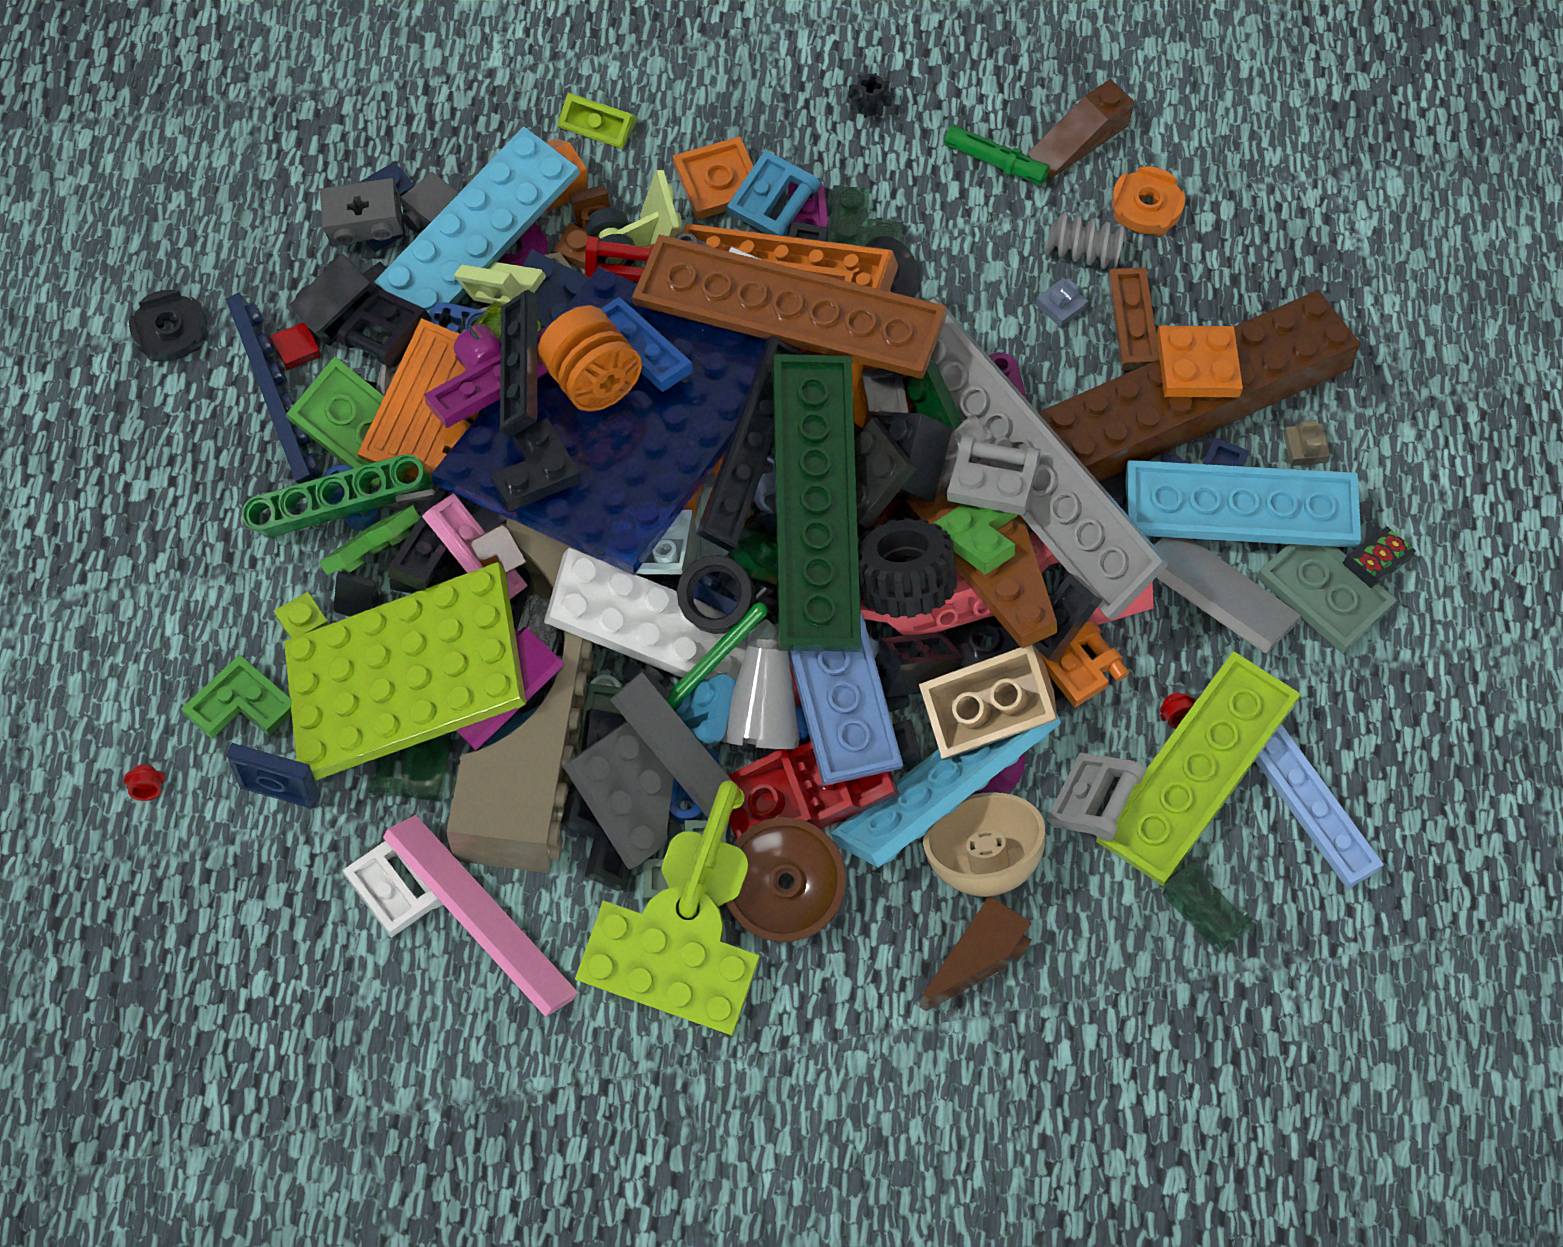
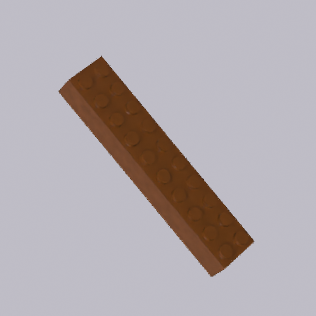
[1038,289,1361,482]

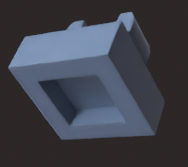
[1036,278,1089,328]

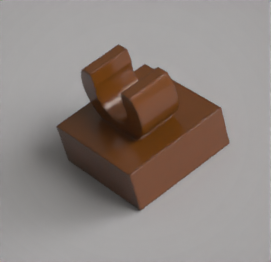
[569,185,610,231]

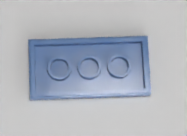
[789,613,903,786]

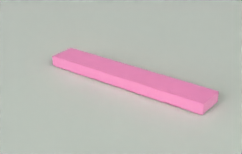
[383,815,578,1017]

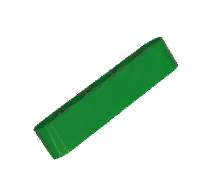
[242,454,434,537]

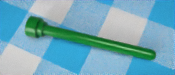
[666,602,768,710]

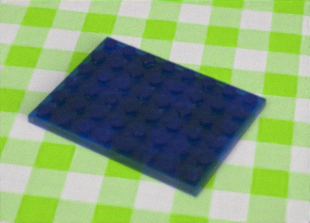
[431,267,767,575]

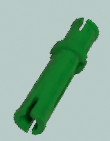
[944,124,1050,187]

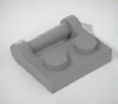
[947,435,1041,516]
[1047,753,1146,841]

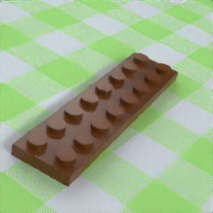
[632,234,947,379]

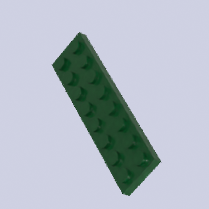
[772,354,861,652]

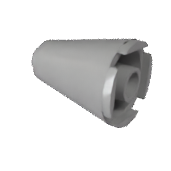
[721,638,800,749]

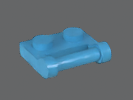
[727,150,821,236]
[674,673,736,744]

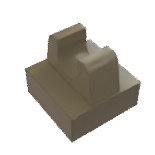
[1283,420,1330,466]

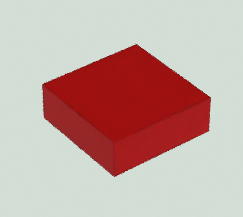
[270,322,321,371]

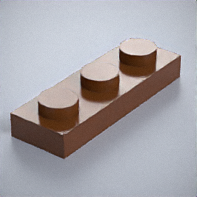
[1108,267,1159,371]

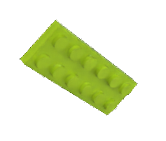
[1096,651,1301,887]

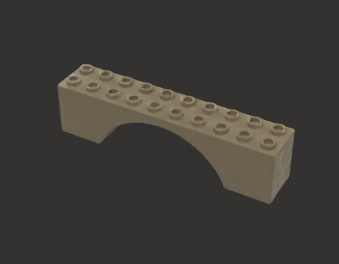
[446,477,617,873]

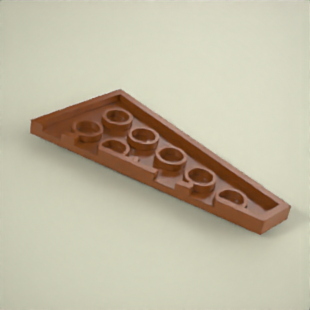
[903,463,1057,649]

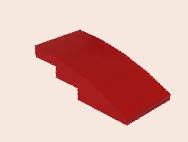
[728,741,900,840]

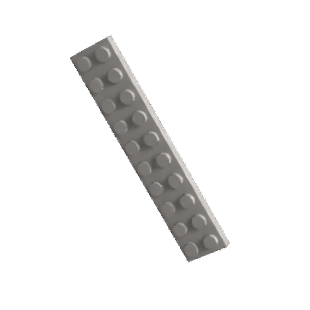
[930,298,1170,620]

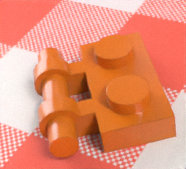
[1042,620,1129,708]

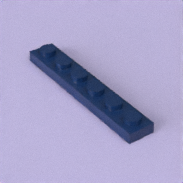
[226,292,323,484]

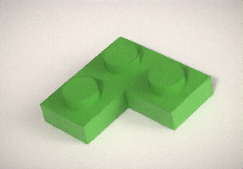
[932,504,1018,575]
[319,505,420,575]
[181,654,292,739]

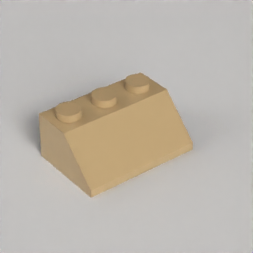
[919,644,1058,760]

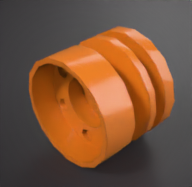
[537,305,642,412]

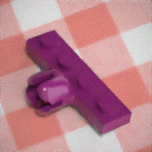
[424,324,549,429]

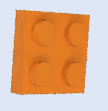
[673,136,754,220]
[1156,326,1243,397]

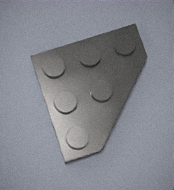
[563,721,674,869]

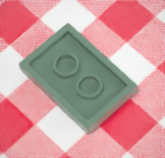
[1256,544,1397,654]

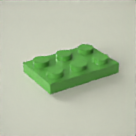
[285,356,384,489]

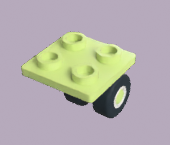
[586,170,682,266]

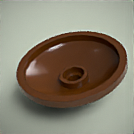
[727,817,846,942]

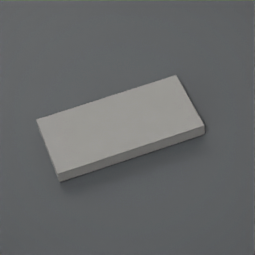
[1154,537,1302,654]

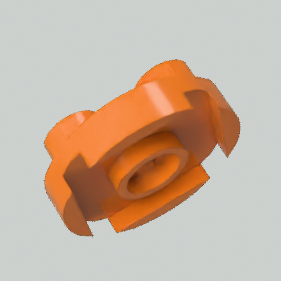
[1111,166,1185,236]

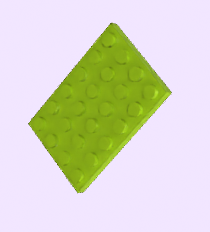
[284,562,526,780]

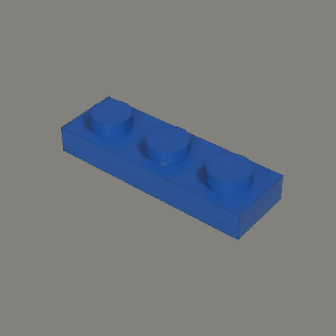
[601,297,693,392]

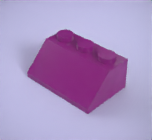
[456,627,565,750]

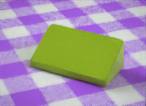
[557,93,638,149]

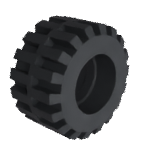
[858,518,957,618]

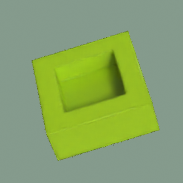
[274,592,328,639]

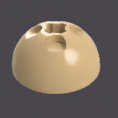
[923,792,1046,897]

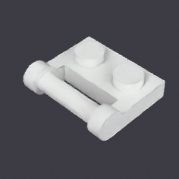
[343,841,443,938]

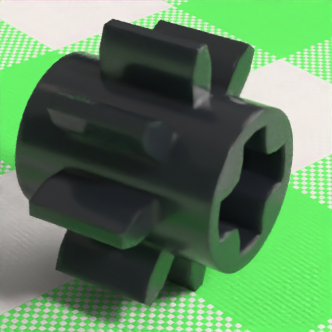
[848,73,892,118]

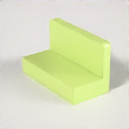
[453,262,546,306]

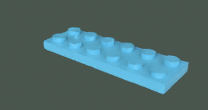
[374,126,580,322]
[1126,460,1361,548]
[830,715,1061,868]

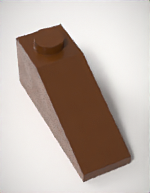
[1027,79,1135,180]
[919,896,1032,1011]

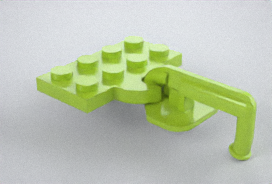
[575,780,761,1036]

